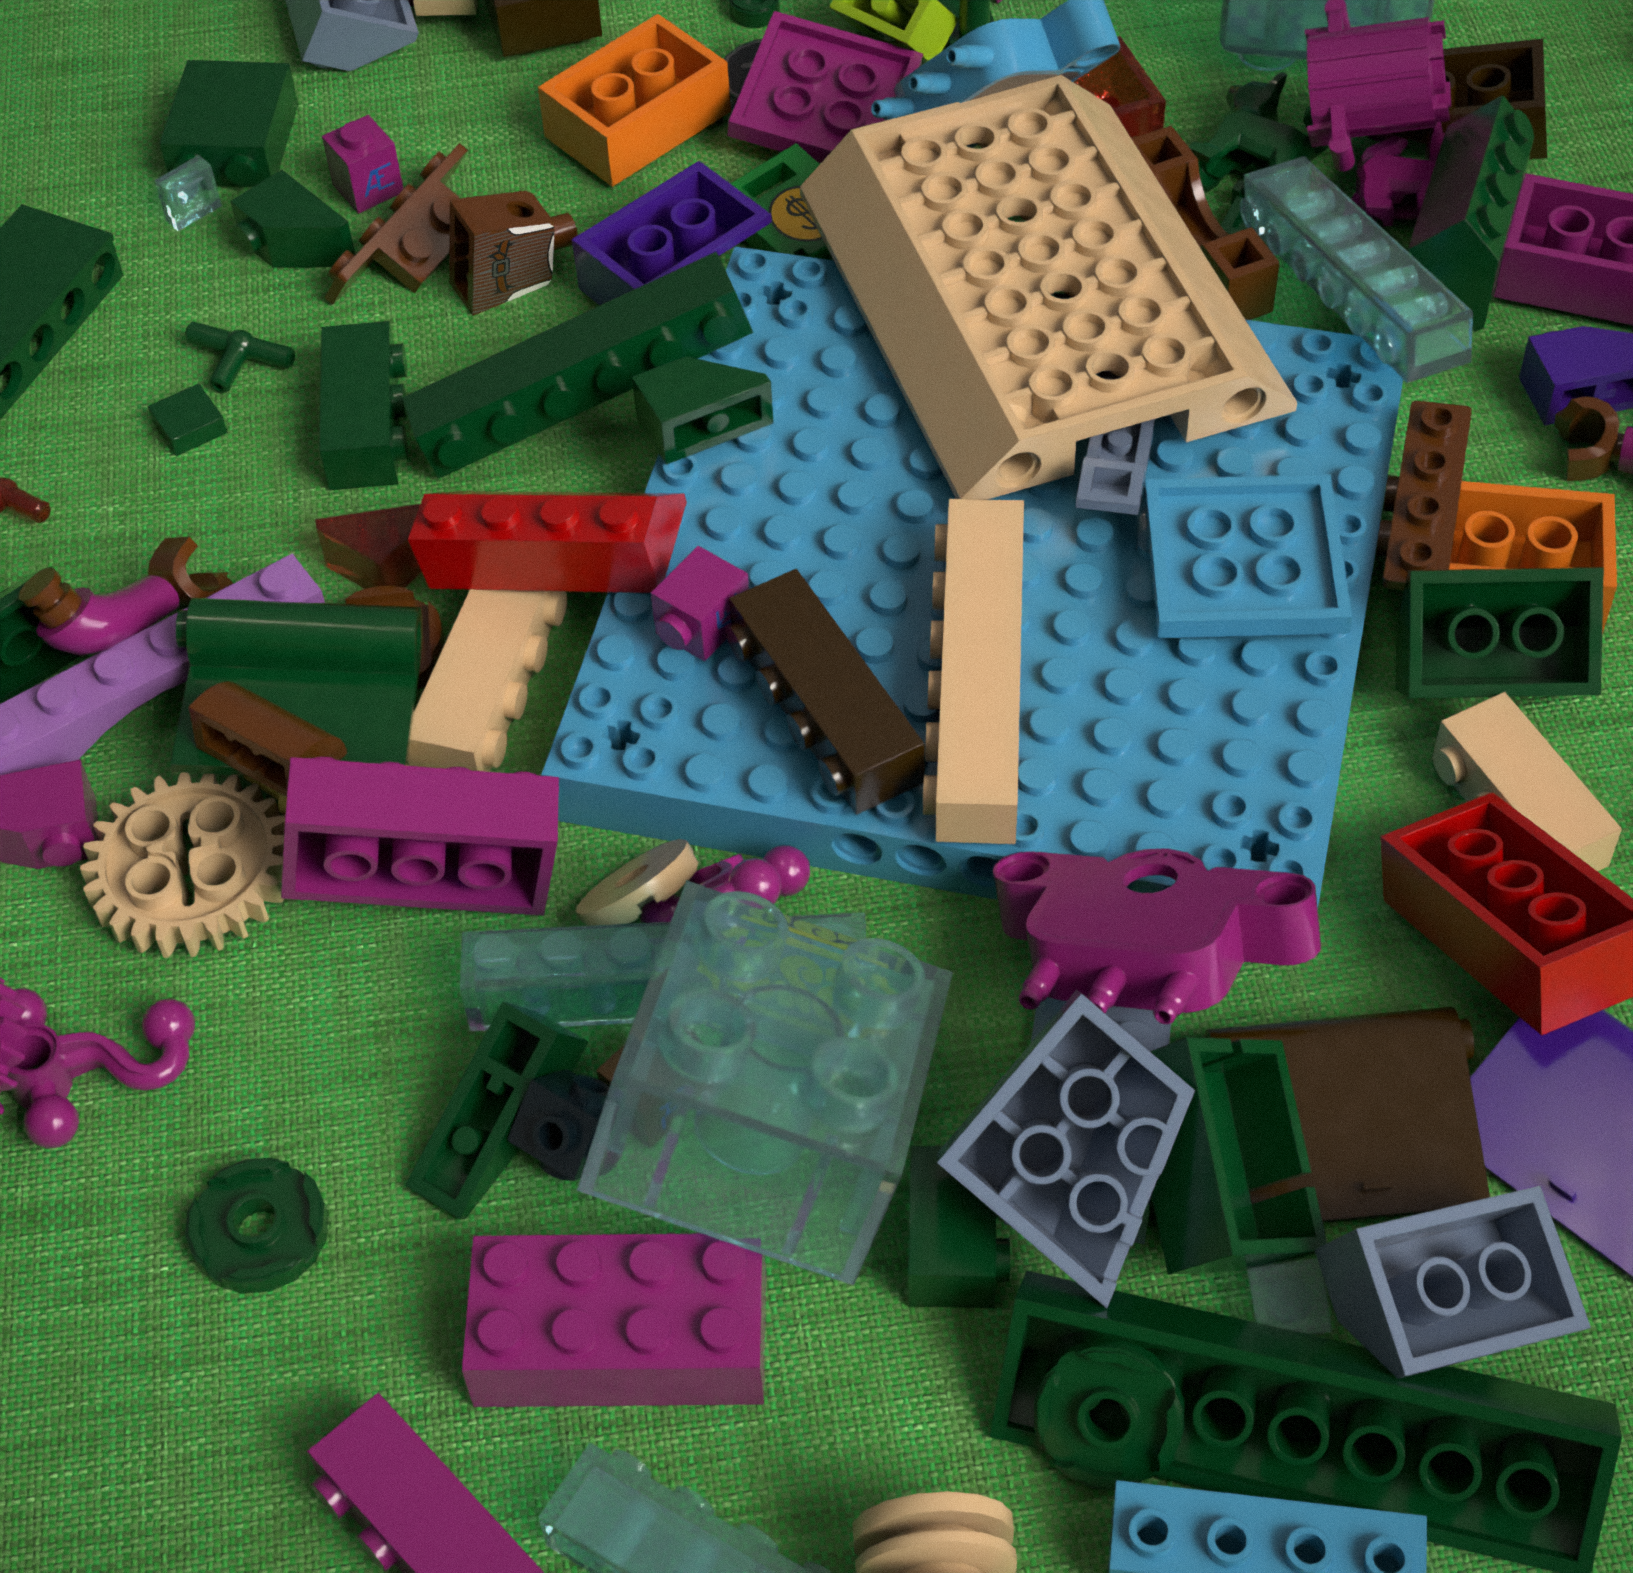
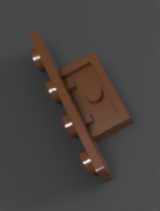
[324,143,468,305]
[1376,401,1472,591]

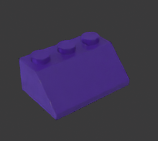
[572,161,772,305]

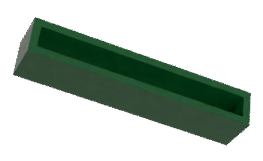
[402,252,754,478]

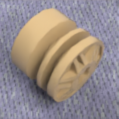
[853,1491,1017,1573]

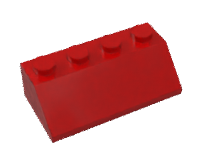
[408,491,687,593]

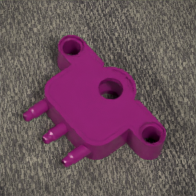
[993,848,1321,1024]

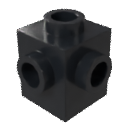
[507,1069,633,1181]

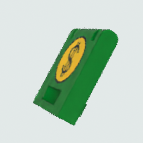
[730,143,834,261]

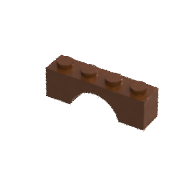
[1132,126,1280,320]

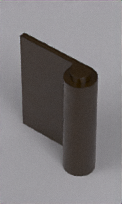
[1204,1006,1490,1223]

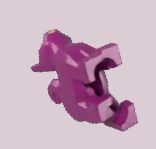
[1342,122,1445,248]

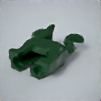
[1189,72,1329,208]

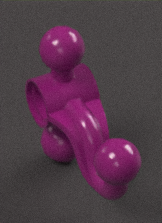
[640,845,811,945]
[8,987,195,1149]

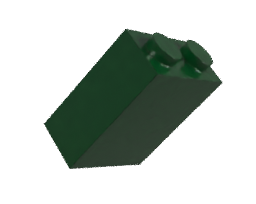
[159,60,299,187]

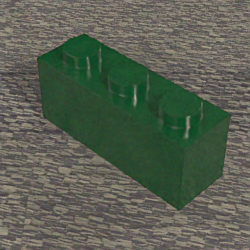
[319,321,408,491]

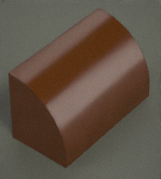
[188,681,347,797]

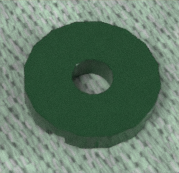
[185,1158,328,1294]
[1034,1338,1184,1491]

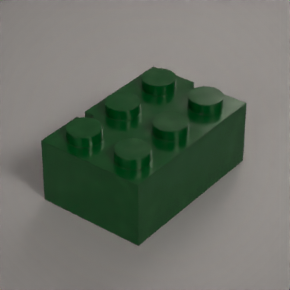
[1150,1037,1327,1275]

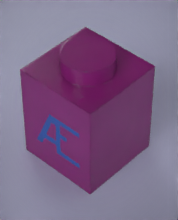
[322,115,404,214]
[651,546,749,661]

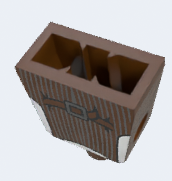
[449,191,578,316]

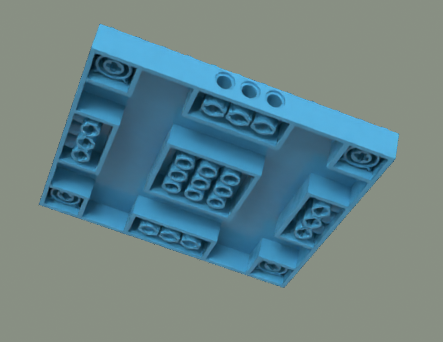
[541,247,1409,907]

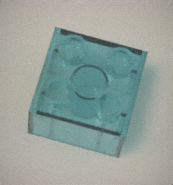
[577,880,953,1286]

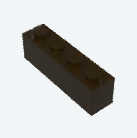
[726,568,925,815]

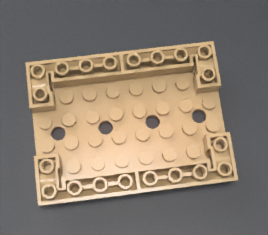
[800,75,1297,500]

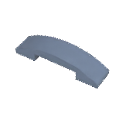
[1075,371,1155,515]

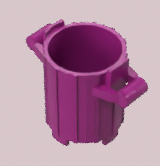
[1305,0,1451,172]

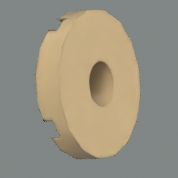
[576,839,698,934]

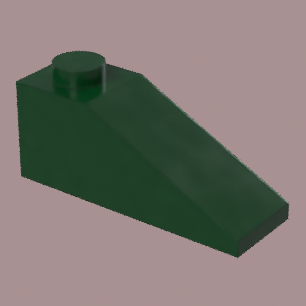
[405,1001,589,1219]

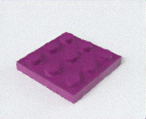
[727,11,923,163]

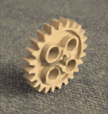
[80,773,285,958]

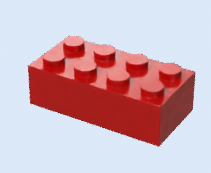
[1380,792,1633,1036]

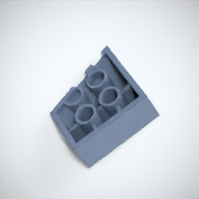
[937,989,1195,1308]

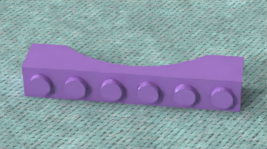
[0,553,325,775]

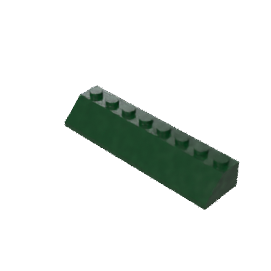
[989,1271,1622,1573]

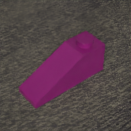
[0,760,99,869]

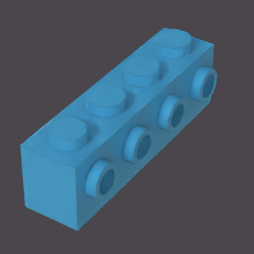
[1107,1480,1427,1573]

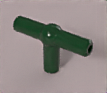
[185,321,295,393]

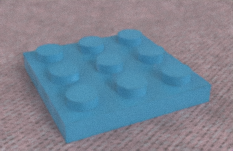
[1144,474,1352,638]

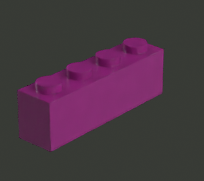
[307,1392,544,1573]

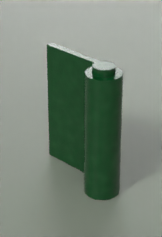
[170,598,423,775]

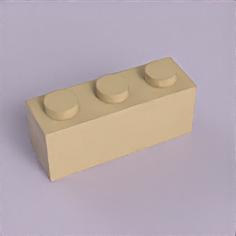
[1432,692,1622,871]

